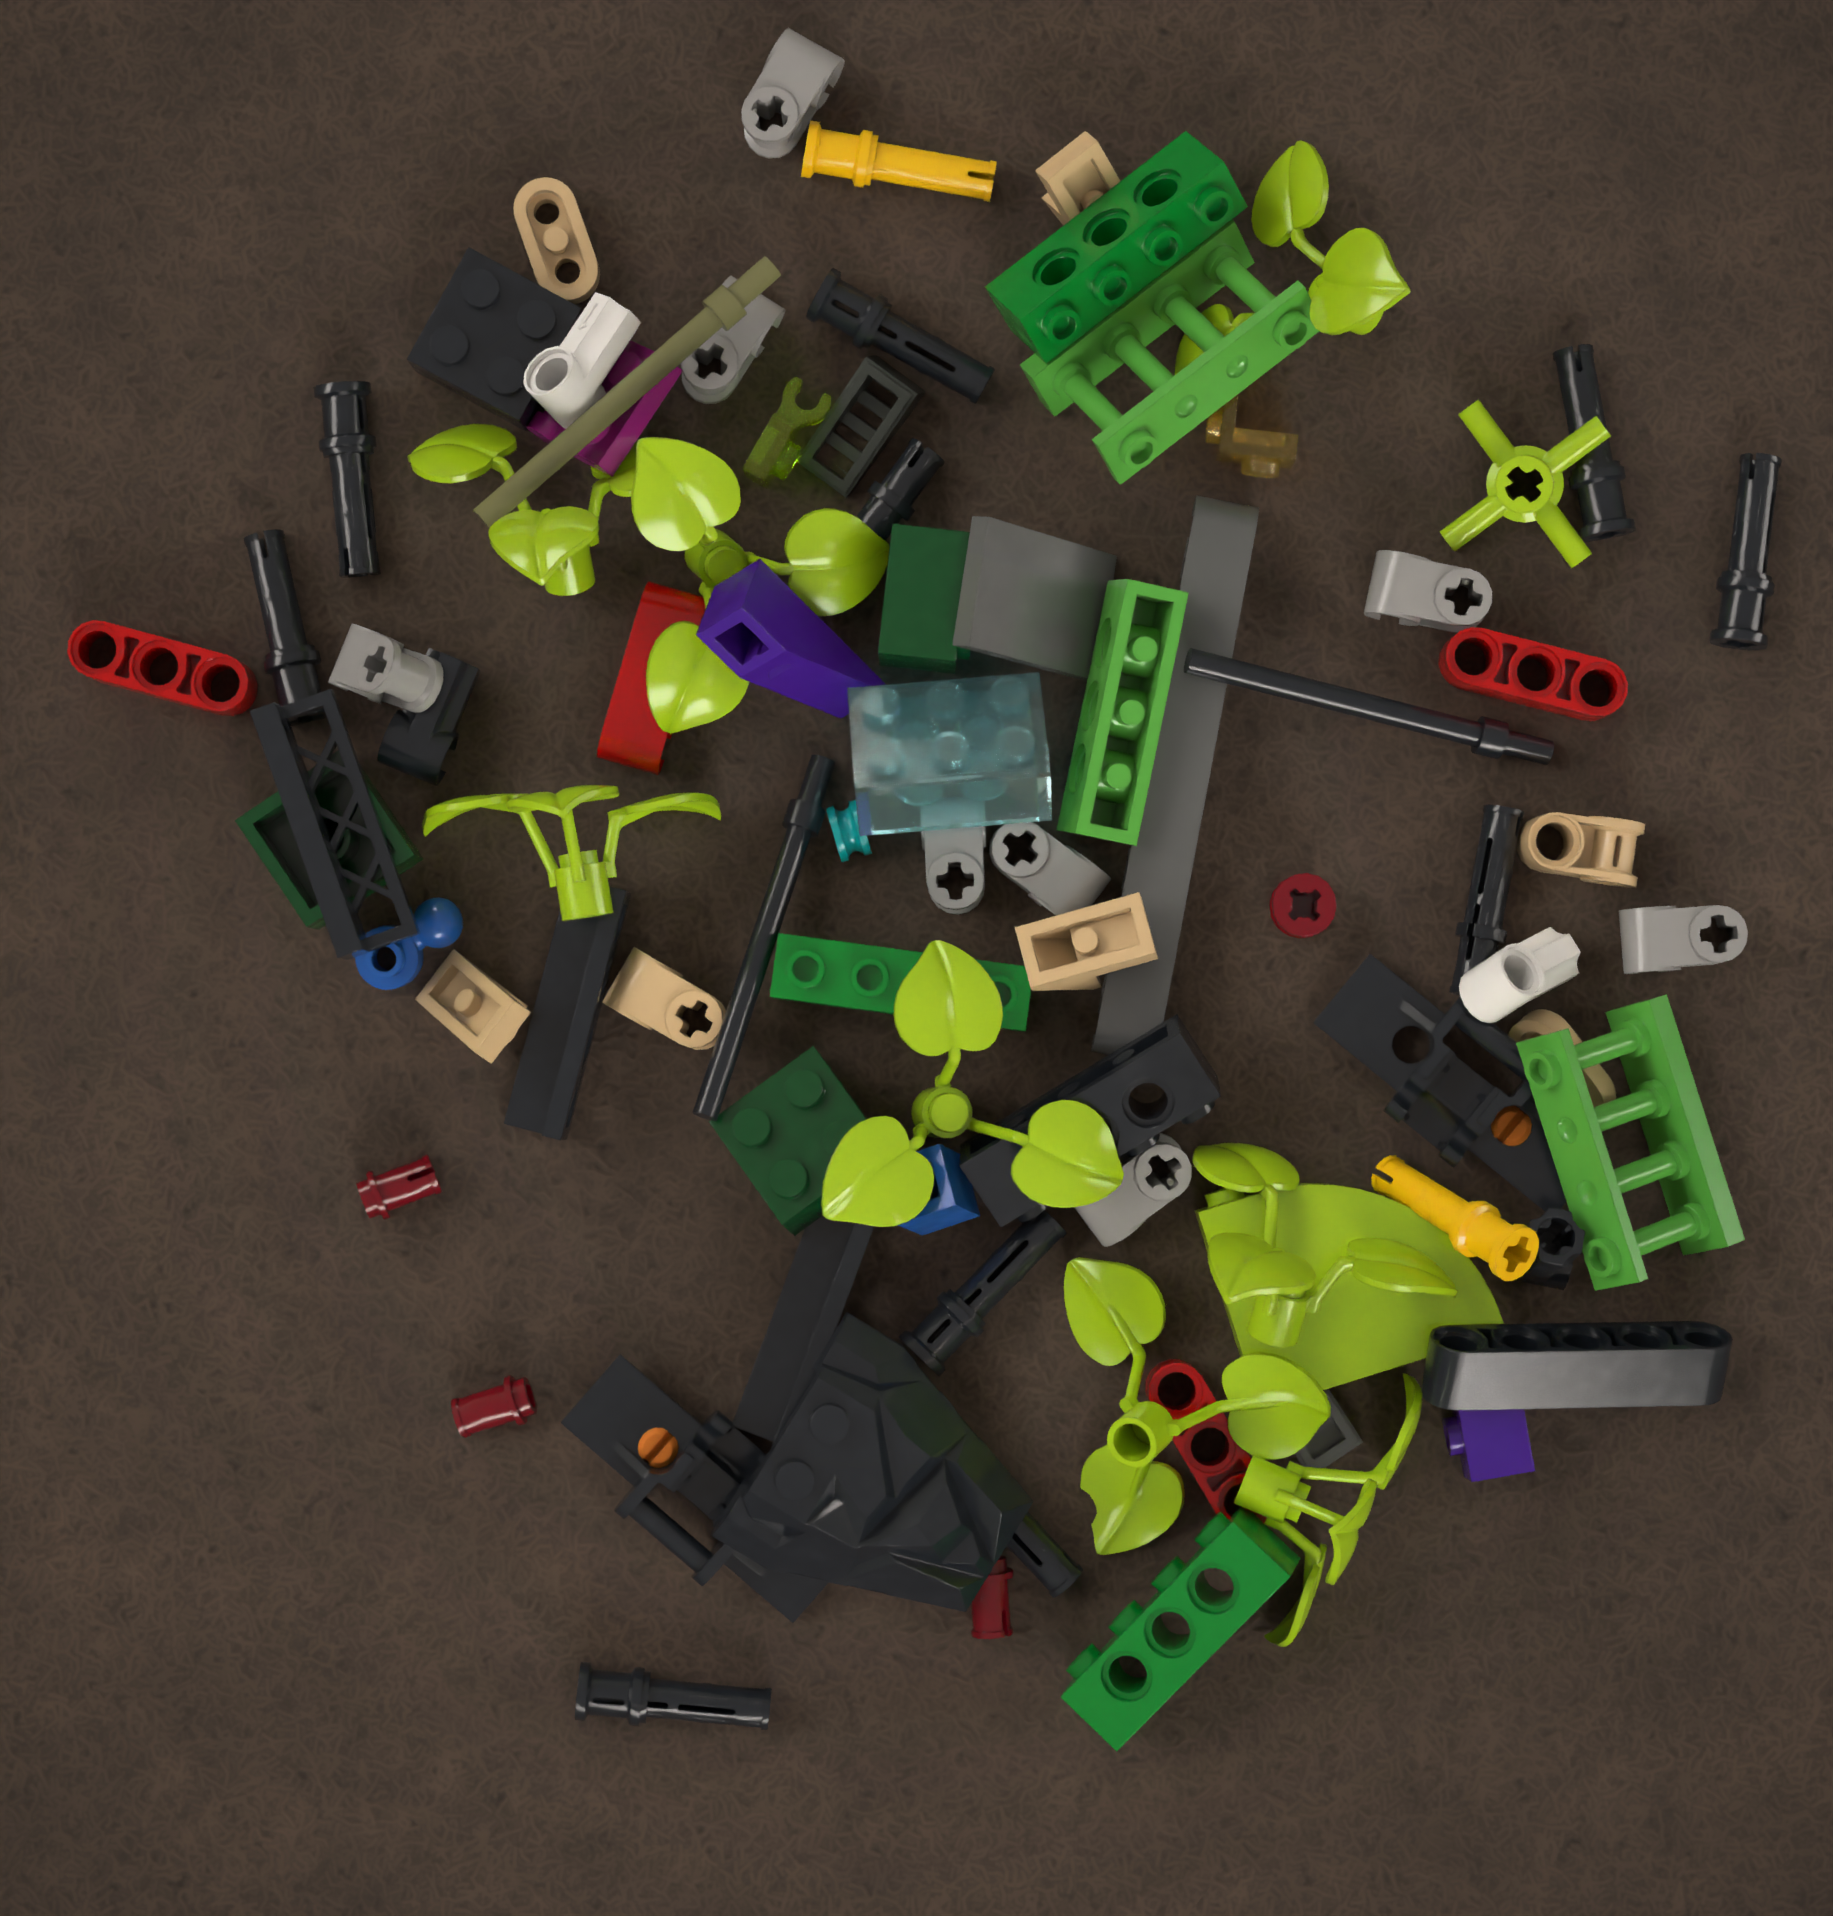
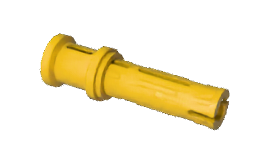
[801,120,997,202]
[1371,1155,1539,1281]

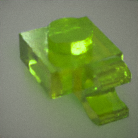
[743,377,832,489]

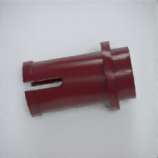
[356,1154,442,1220]
[451,1375,537,1438]
[971,1556,1014,1639]

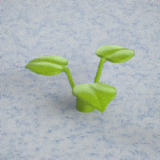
[1175,140,1411,375]
[407,424,638,596]
[631,437,890,733]
[422,785,721,921]
[821,940,1124,1227]
[1192,1143,1457,1348]
[1064,1257,1331,1555]
[1234,1373,1422,1647]

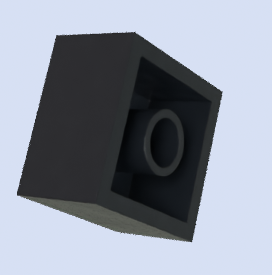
[407,247,583,432]

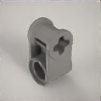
[741,28,845,159]
[681,276,786,404]
[1364,550,1492,633]
[328,623,443,713]
[920,790,987,915]
[989,819,1111,916]
[1619,905,1748,974]
[1074,1133,1192,1247]

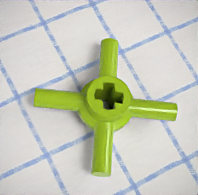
[1440,399,1611,569]

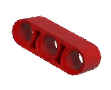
[597,581,706,775]
[67,620,258,716]
[1439,627,1628,721]
[1145,1359,1267,1523]

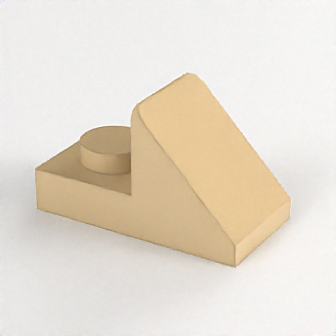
[1035,131,1120,226]
[1015,892,1158,991]
[415,949,531,1064]

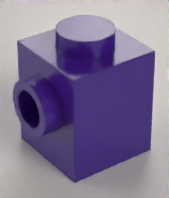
[1442,1409,1535,1482]

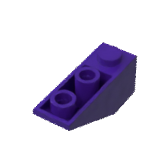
[696,559,888,719]

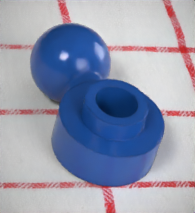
[355,897,463,990]

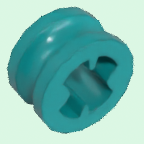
[826,800,872,863]

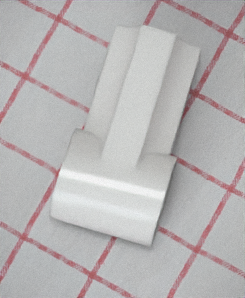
[523,292,641,429]
[1459,927,1581,1023]

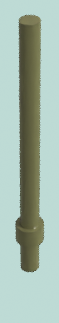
[473,256,781,529]

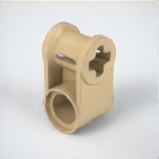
[1517,812,1645,888]
[602,947,726,1050]

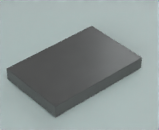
[953,516,1117,680]

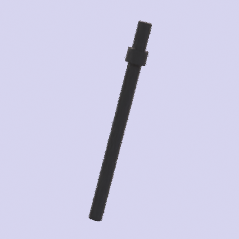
[1184,648,1554,765]
[692,755,835,1121]

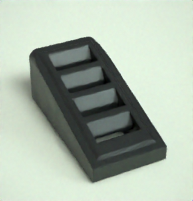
[796,355,926,498]

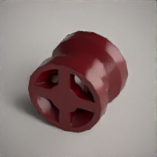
[1269,873,1337,938]

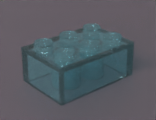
[847,672,1052,836]

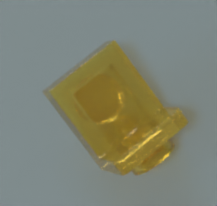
[1205,395,1298,478]

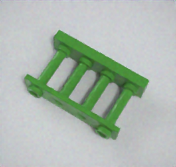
[1020,220,1319,485]
[1516,994,1745,1291]

